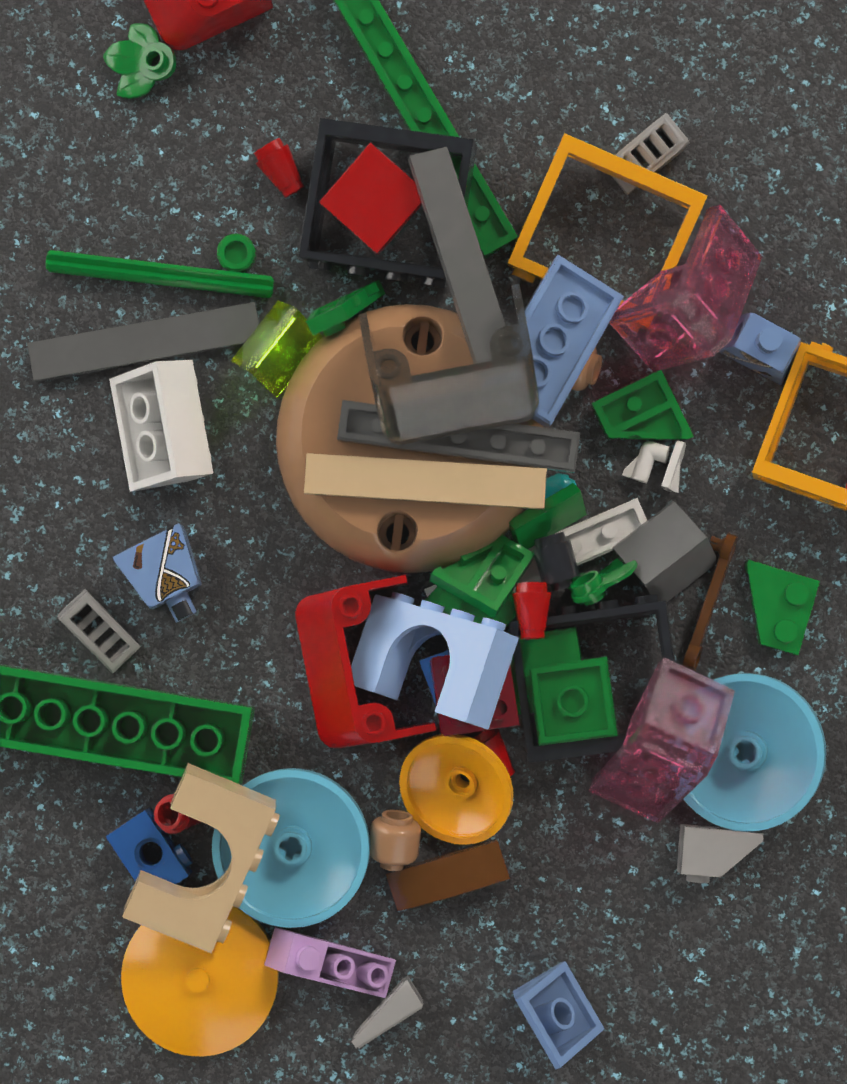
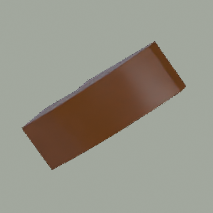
[386,838,510,911]

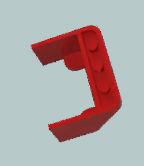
[143,0,273,51]
[295,575,436,748]

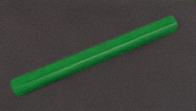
[45,250,274,298]

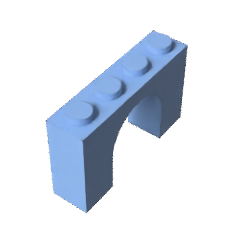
[351,592,519,730]

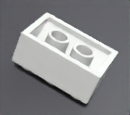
[109,360,213,492]

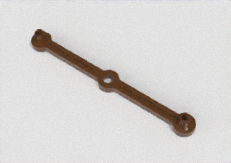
[633,533,738,784]

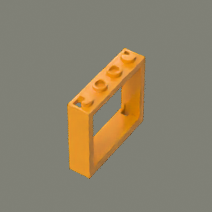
[508,133,707,330]
[752,341,847,511]

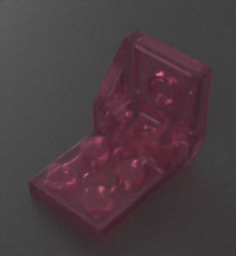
[609,204,763,372]
[589,657,735,823]

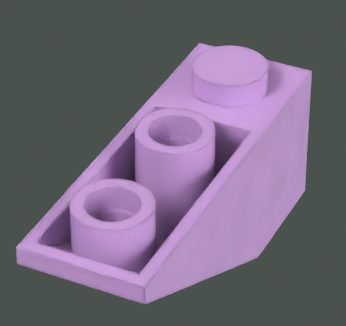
[264,927,396,998]

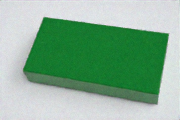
[509,483,587,549]

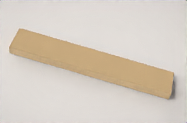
[304,453,547,509]

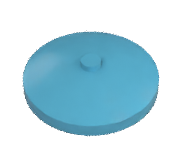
[667,673,826,831]
[212,768,370,928]

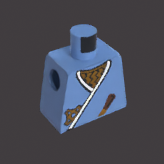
[717,312,801,385]
[113,523,202,623]

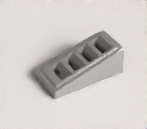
[612,113,690,195]
[57,589,141,674]
[352,975,423,1048]

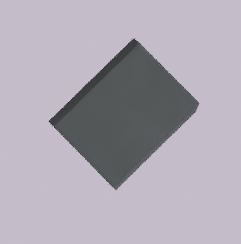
[612,501,718,602]

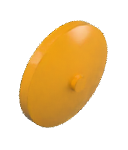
[121,906,279,1057]

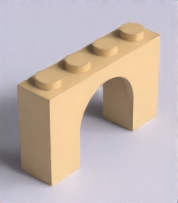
[122,763,280,953]

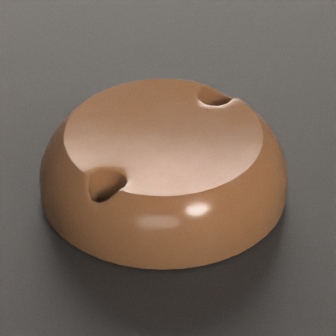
[276,304,544,573]

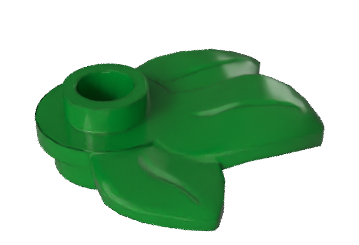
[103,23,176,99]
[568,558,638,605]

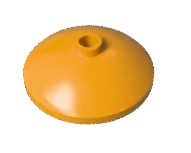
[399,734,513,845]

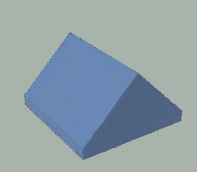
[513,961,604,1069]

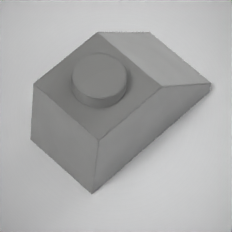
[677,824,764,883]

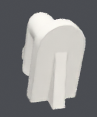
[622,440,686,493]

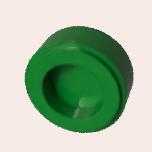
[217,234,256,273]

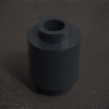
[533,532,580,592]

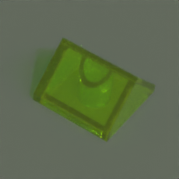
[231,300,323,398]

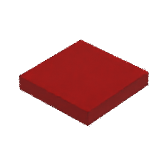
[319,142,422,255]

